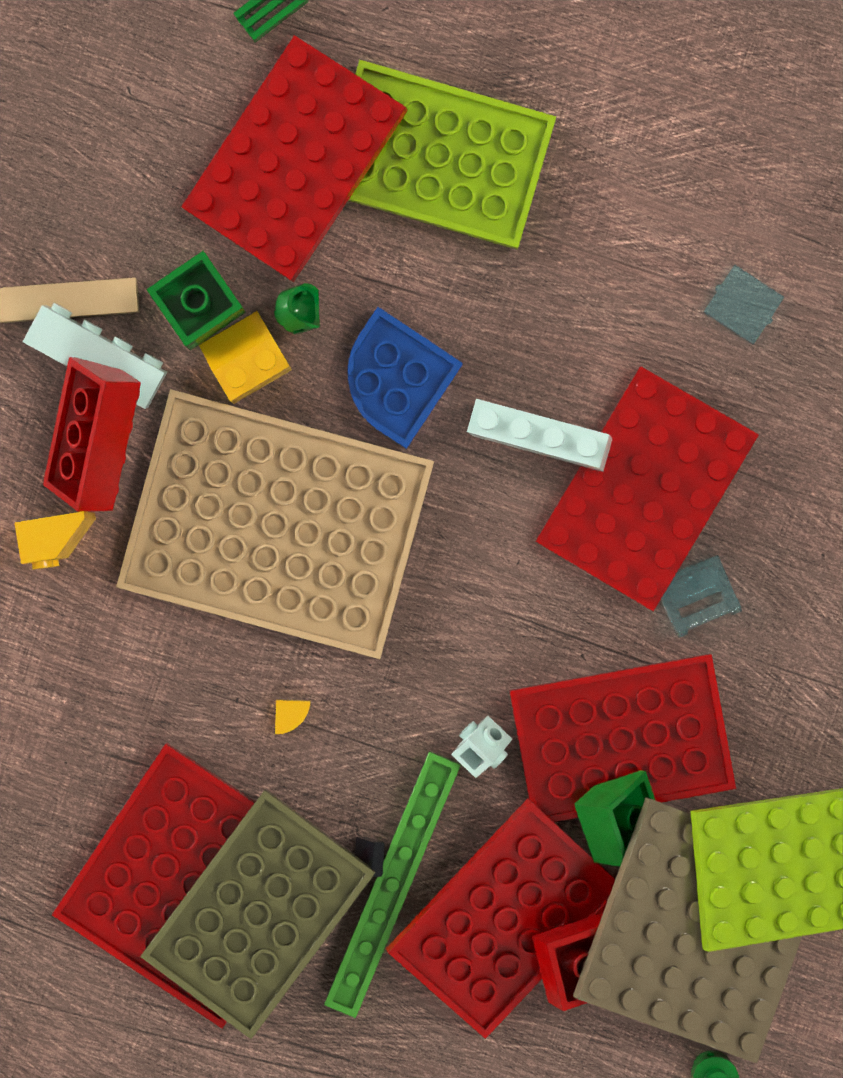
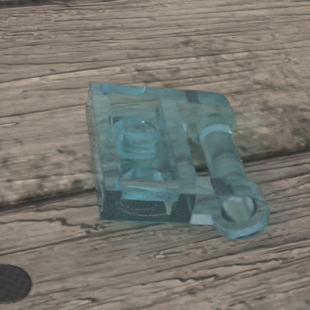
[661,555,742,638]

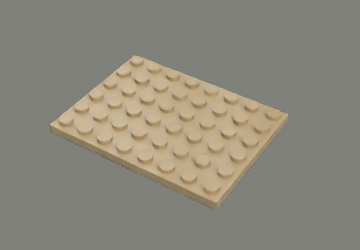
[116,389,434,659]

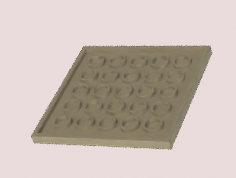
[573,797,802,1064]

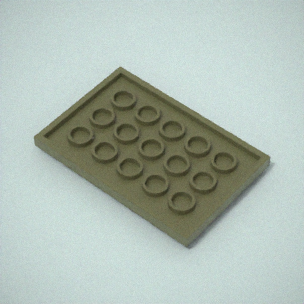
[140,789,375,1039]

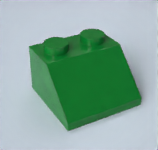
[574,770,655,866]

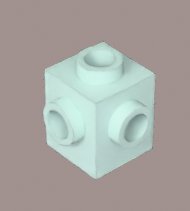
[451,716,512,778]

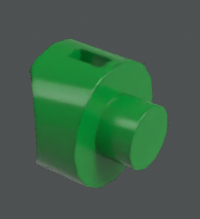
[274,283,320,334]
[691,1051,739,1078]

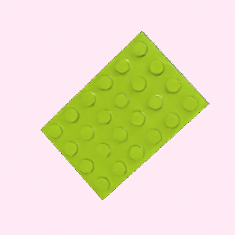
[348,59,556,250]
[690,788,843,952]

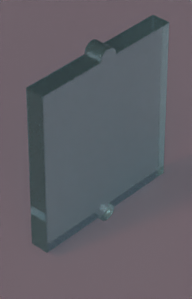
[704,265,784,345]

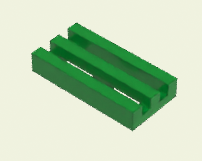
[233,0,309,43]

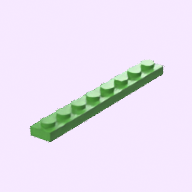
[324,751,461,1018]

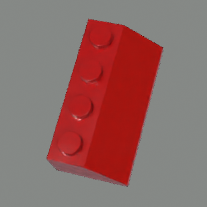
[43,357,141,512]

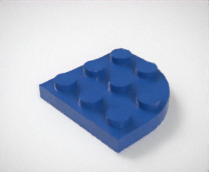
[348,307,463,449]

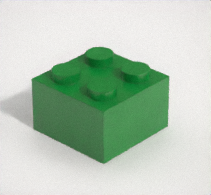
[146,250,246,351]

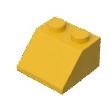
[199,311,292,404]
[15,511,96,570]

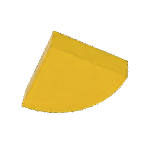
[275,699,311,734]

